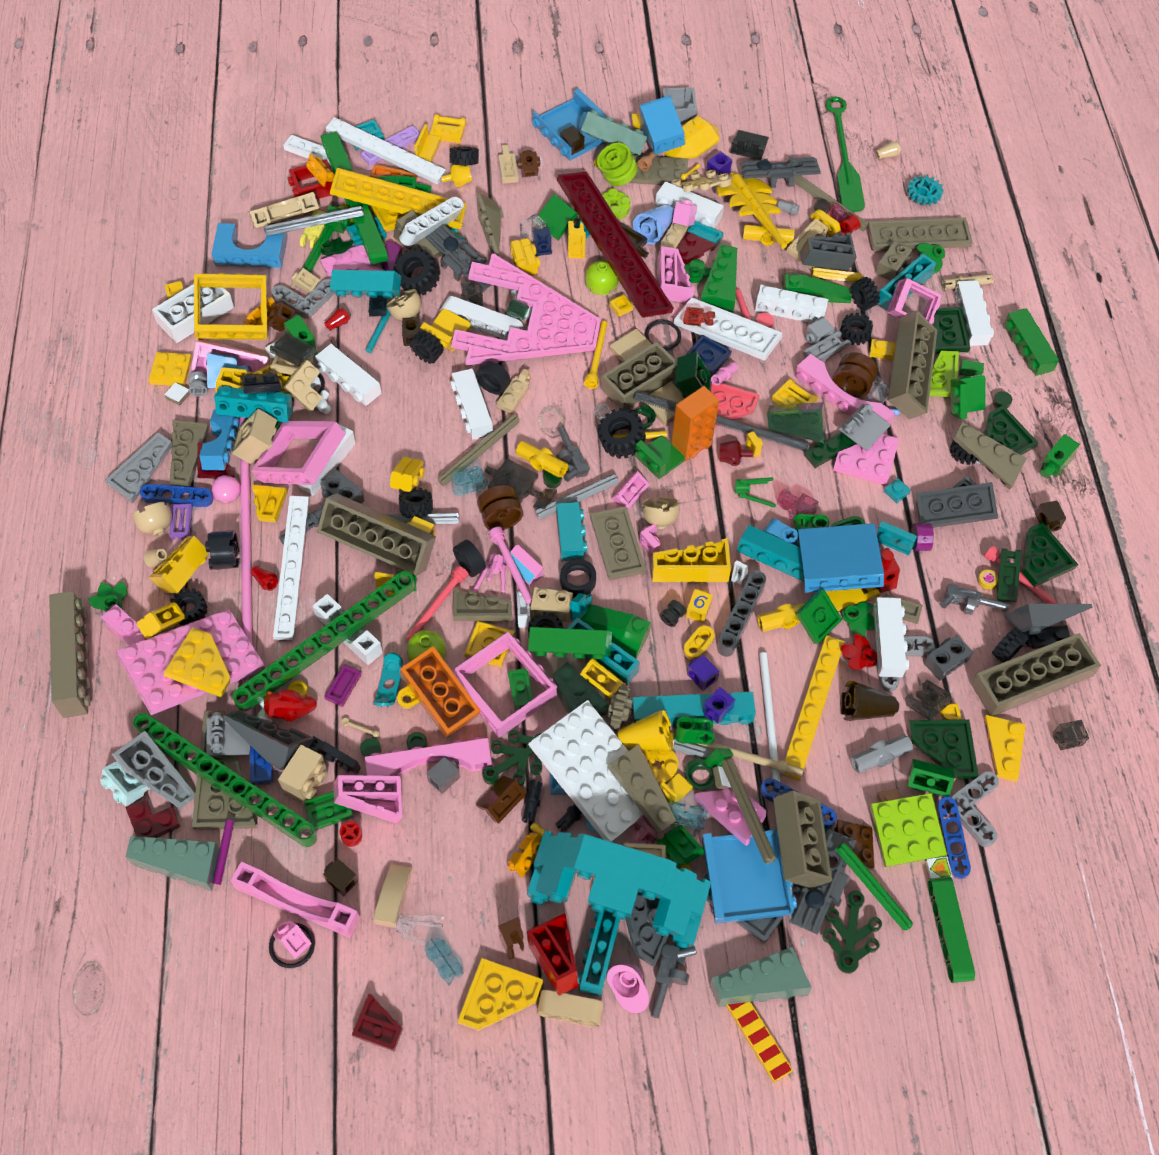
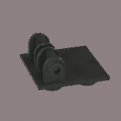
[730,130,769,160]

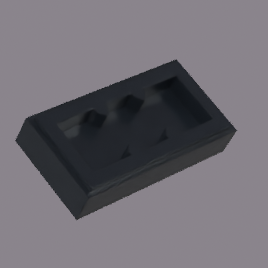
[368,296,388,317]

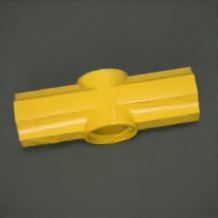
[743,225,794,246]
[515,441,568,478]
[757,603,805,632]

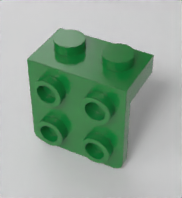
[951,375,986,420]
[635,436,685,479]

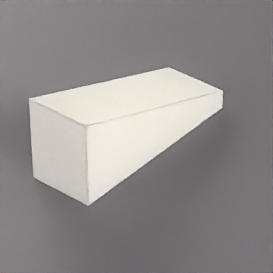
[731,560,749,586]
[517,591,530,628]

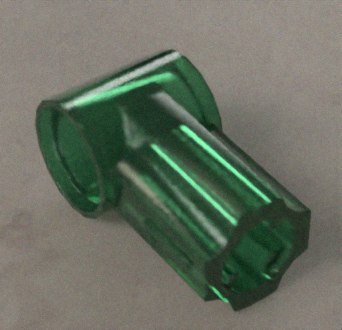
[504,299,529,320]

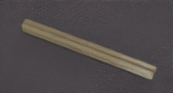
[794,175,868,231]
[438,414,520,486]
[722,758,776,864]

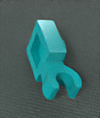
[570,593,592,619]

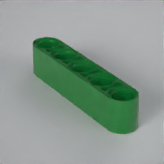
[928,876,975,983]

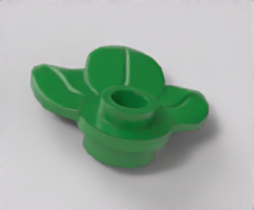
[916,243,945,274]
[684,259,712,283]
[88,582,127,612]
[842,602,875,637]

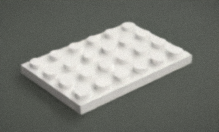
[528,700,644,842]

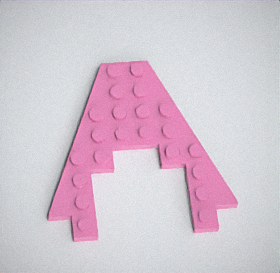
[451,253,601,365]

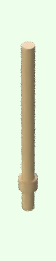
[693,742,804,777]

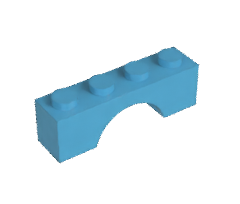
[199,410,240,470]

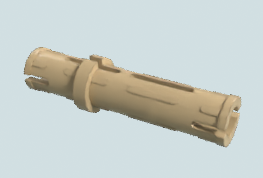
[942,273,994,290]

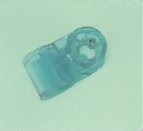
[451,466,488,496]

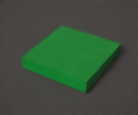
[534,194,578,241]
[795,589,843,644]

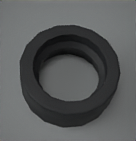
[475,361,511,395]
[453,539,486,577]
[560,559,596,597]

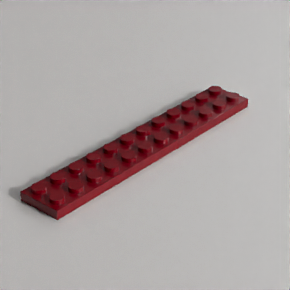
[557,172,674,318]

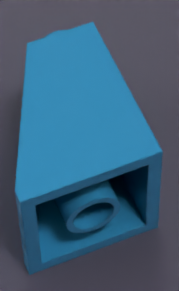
[639,95,685,155]

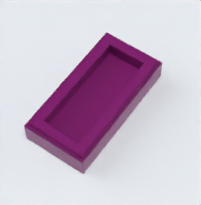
[324,664,362,707]

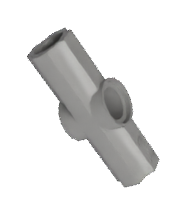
[850,734,913,774]

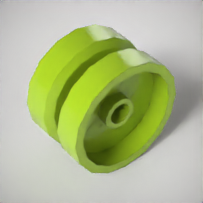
[597,143,638,186]

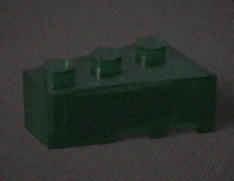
[767,402,826,444]
[553,662,608,717]

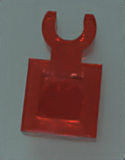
[683,307,715,326]

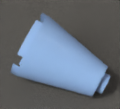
[633,205,674,245]

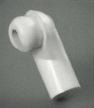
[316,390,332,414]

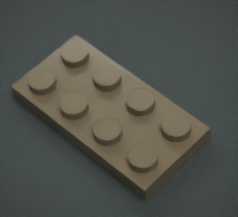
[629,155,688,185]
[590,506,646,580]

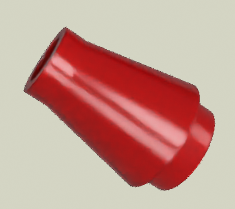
[324,307,351,331]
[251,566,278,591]

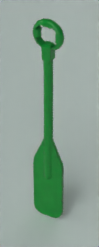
[825,97,865,212]

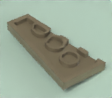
[170,420,209,487]
[953,422,1027,490]
[607,744,676,834]

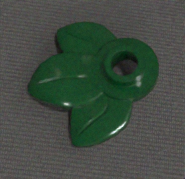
[321,238,354,256]

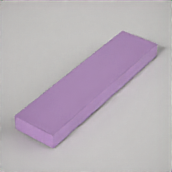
[360,125,420,166]

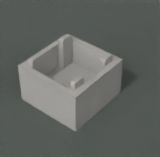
[662,87,697,125]

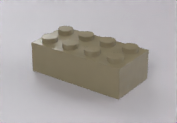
[601,342,677,411]
[773,791,832,888]

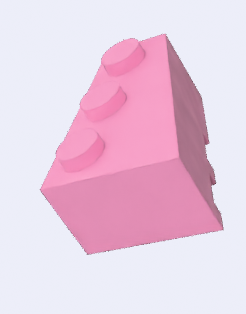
[334,775,402,824]

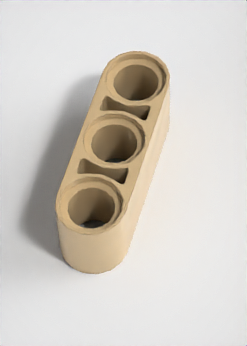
[537,990,604,1027]

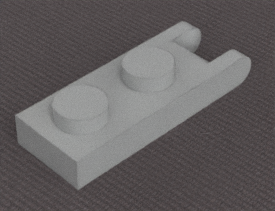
[803,331,851,361]

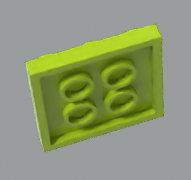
[870,793,947,867]

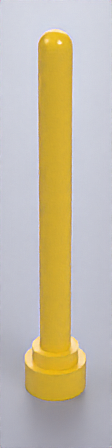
[584,320,608,389]

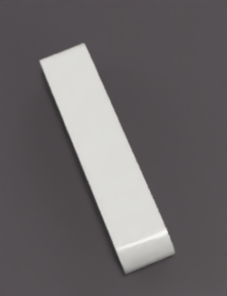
[399,197,464,246]
[440,296,524,340]

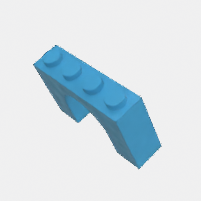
[211,223,288,268]

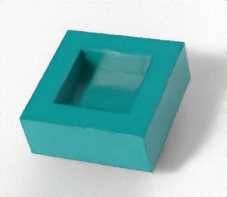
[884,478,911,503]

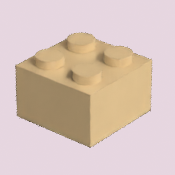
[232,409,277,464]
[278,745,328,805]

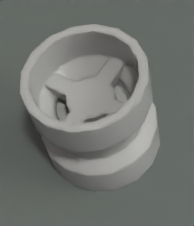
[188,371,207,396]

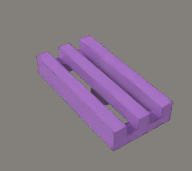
[169,504,193,540]

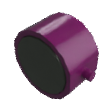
[911,523,934,551]

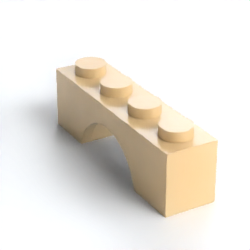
[248,192,319,228]

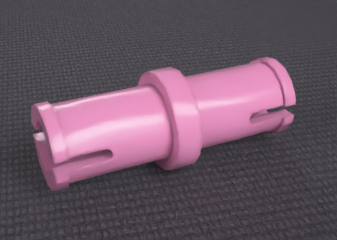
[711,362,738,386]

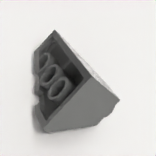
[1004,603,1093,634]

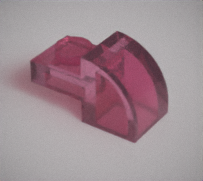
[777,489,819,521]
[628,814,659,844]

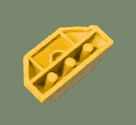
[663,115,720,159]

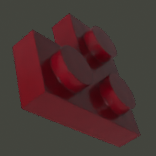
[125,798,181,838]

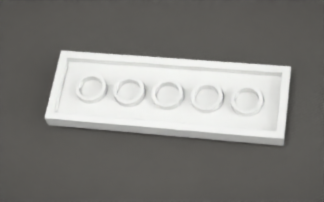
[674,297,782,361]

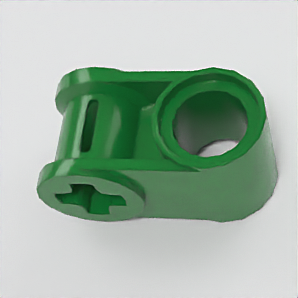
[793,513,830,532]
[674,716,715,745]

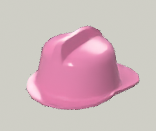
[607,962,649,1013]

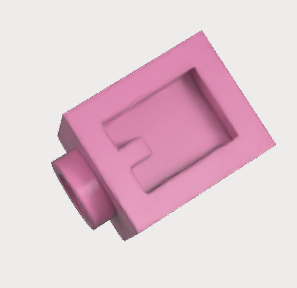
[639,524,660,556]
[273,920,312,959]

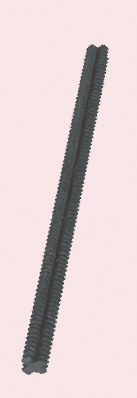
[634,390,810,452]

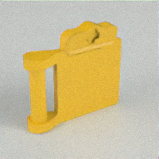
[826,587,881,611]

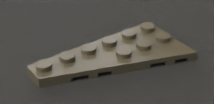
[192,711,257,830]

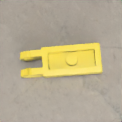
[300,210,325,248]

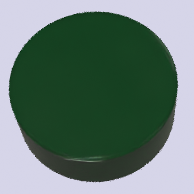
[993,391,1012,408]
[543,471,562,488]
[406,732,427,750]
[360,738,381,758]

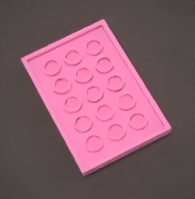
[116,609,265,715]

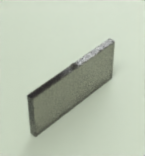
[533,489,557,509]

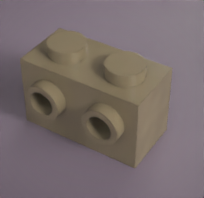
[876,241,912,281]

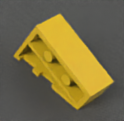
[148,536,210,593]

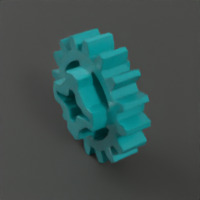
[907,175,944,206]

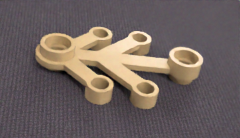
[671,170,732,192]

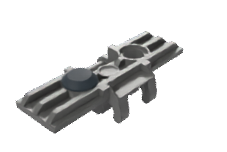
[740,157,821,188]
[426,224,491,293]
[789,829,857,935]

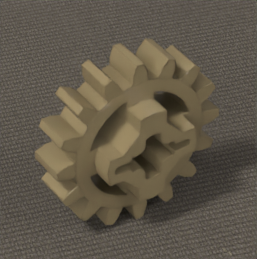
[608,686,633,730]

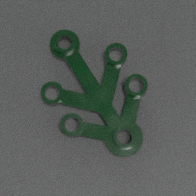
[482,730,542,786]
[822,891,882,974]

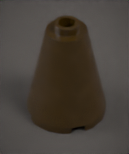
[840,681,899,721]

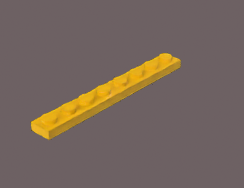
[780,635,845,781]

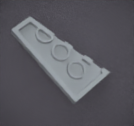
[105,432,172,503]

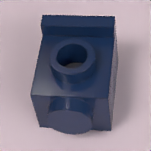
[533,228,552,256]

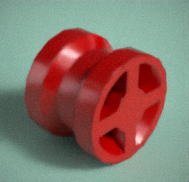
[840,214,861,234]
[339,821,362,847]

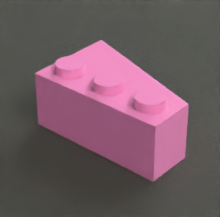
[657,246,695,303]

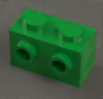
[907,759,955,797]

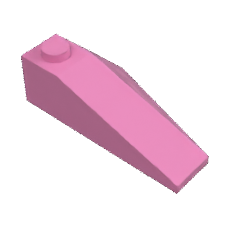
[191,339,268,380]

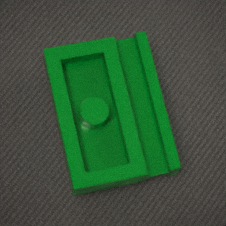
[304,791,353,831]
[656,824,705,869]

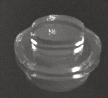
[593,403,611,420]

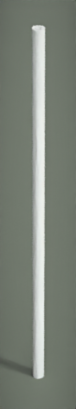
[759,652,792,895]

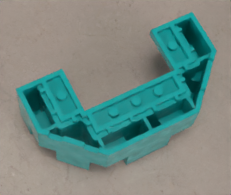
[527,831,711,949]

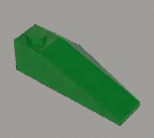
[782,272,852,303]
[571,604,651,659]

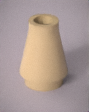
[875,141,901,160]
[144,549,167,568]

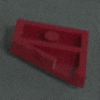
[352,994,403,1052]

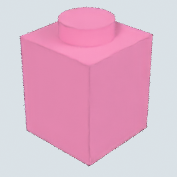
[672,199,697,226]

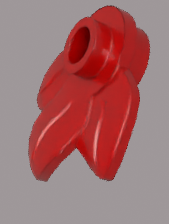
[840,634,877,670]

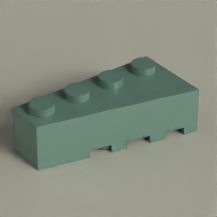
[577,110,647,155]
[126,836,220,891]
[710,947,812,1007]

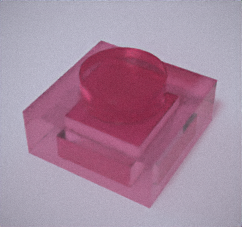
[830,203,848,224]

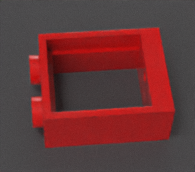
[287,160,333,200]

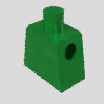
[284,315,318,358]
[1040,434,1080,479]

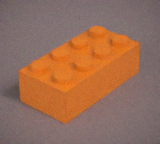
[671,386,719,462]
[399,646,481,739]

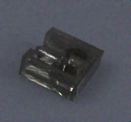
[905,680,952,720]

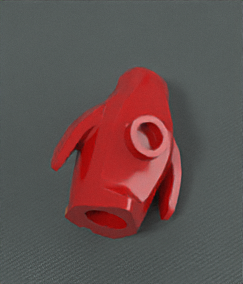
[264,690,317,722]

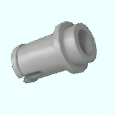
[778,200,800,216]

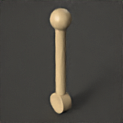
[341,718,380,738]

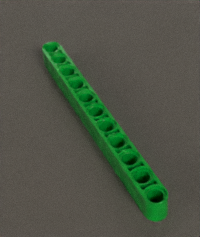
[321,131,388,265]
[233,571,414,711]
[133,713,317,847]

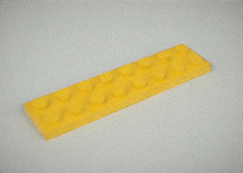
[330,168,467,230]

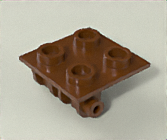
[834,820,875,868]

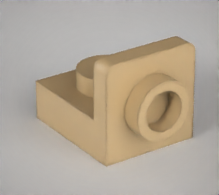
[291,268,320,294]

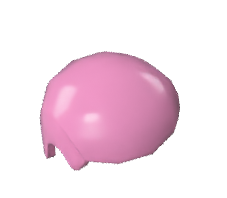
[211,475,241,503]

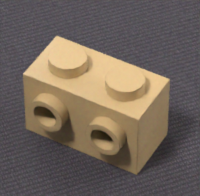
[530,587,573,622]

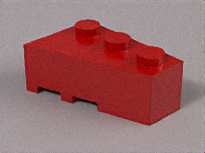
[526,913,578,996]

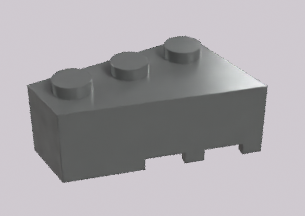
[800,232,857,271]

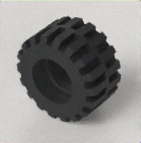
[393,248,441,296]
[598,408,646,459]

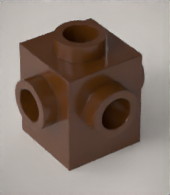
[517,150,541,177]
[267,302,296,332]

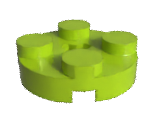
[602,189,631,219]

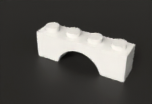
[312,594,383,665]

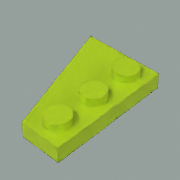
[929,351,959,397]

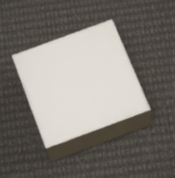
[164,382,190,406]
[713,766,731,789]

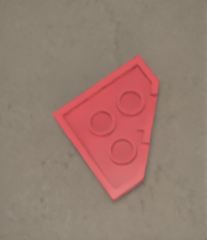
[711,383,760,427]

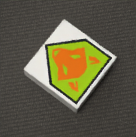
[925,857,953,878]

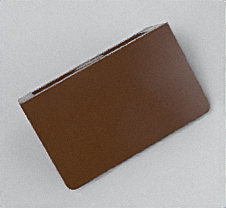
[476,776,526,824]

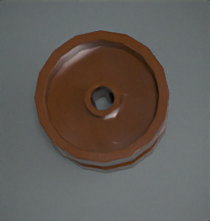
[833,352,878,398]
[477,485,524,530]

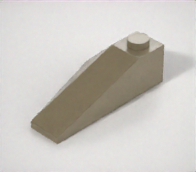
[477,193,504,257]

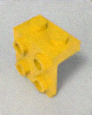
[420,309,471,352]

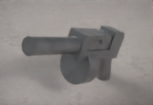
[556,427,590,482]
[939,584,1010,615]
[650,945,697,1019]

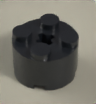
[205,530,240,570]

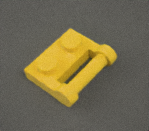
[430,114,467,143]
[772,378,819,419]

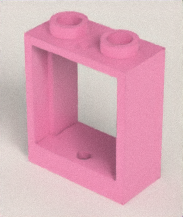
[887,278,942,324]

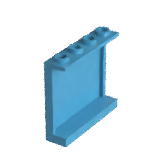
[532,88,606,161]
[798,523,884,593]
[702,826,797,924]

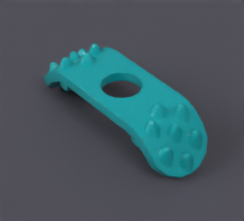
[373,653,403,708]

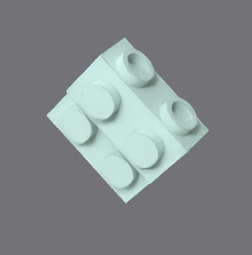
[100,761,150,807]

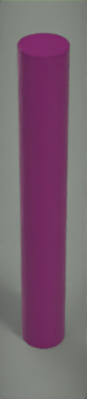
[213,819,234,885]

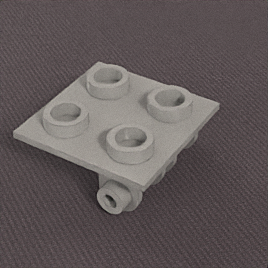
[839,403,891,451]
[207,712,249,756]

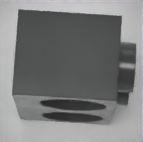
[320,470,364,504]
[924,635,973,681]

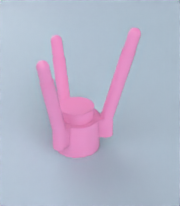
[473,554,506,593]

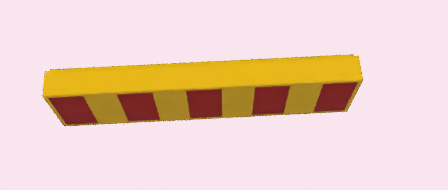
[726,1002,793,1084]

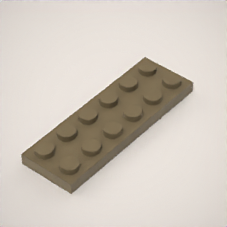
[868,217,973,251]

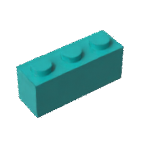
[557,502,587,561]

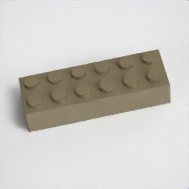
[888,310,937,419]
[317,493,436,576]
[49,591,91,718]
[971,633,1101,716]

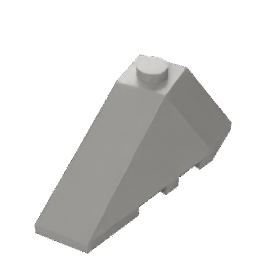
[112,731,195,809]

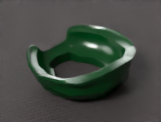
[631,405,656,429]
[685,758,715,790]

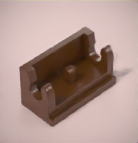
[498,917,524,960]

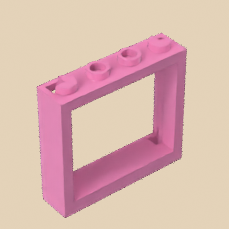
[251,421,345,485]
[452,632,557,738]

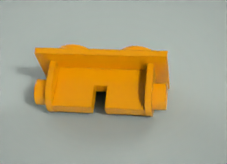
[306,153,335,187]
[243,297,275,325]
[507,833,542,878]

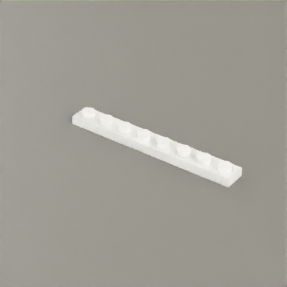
[326,117,446,185]
[273,496,309,641]

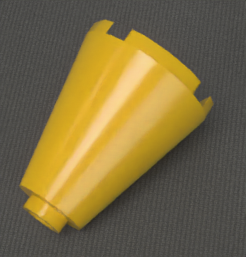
[616,710,674,751]

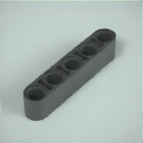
[717,571,766,657]

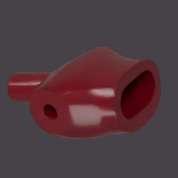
[719,441,753,466]

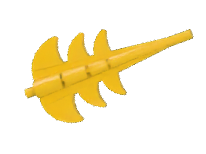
[716,172,787,249]

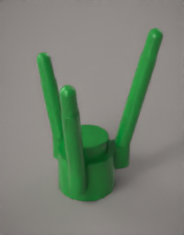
[735,477,776,507]

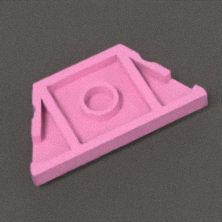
[695,788,766,846]

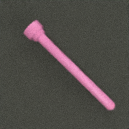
[488,527,532,604]

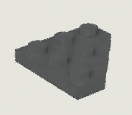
[626,892,668,966]

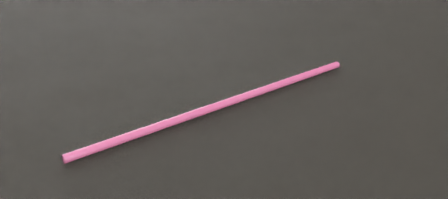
[240,417,253,715]

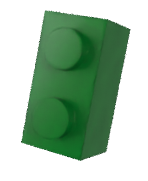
[959,360,984,377]

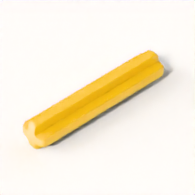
[812,267,863,282]

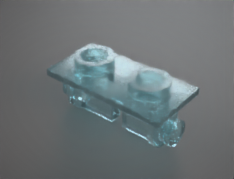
[668,801,708,830]
[425,937,464,985]

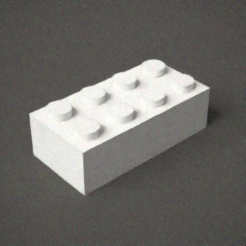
[152,284,234,343]

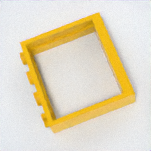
[194,273,267,340]

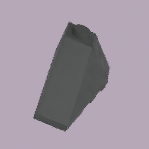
[223,711,314,770]

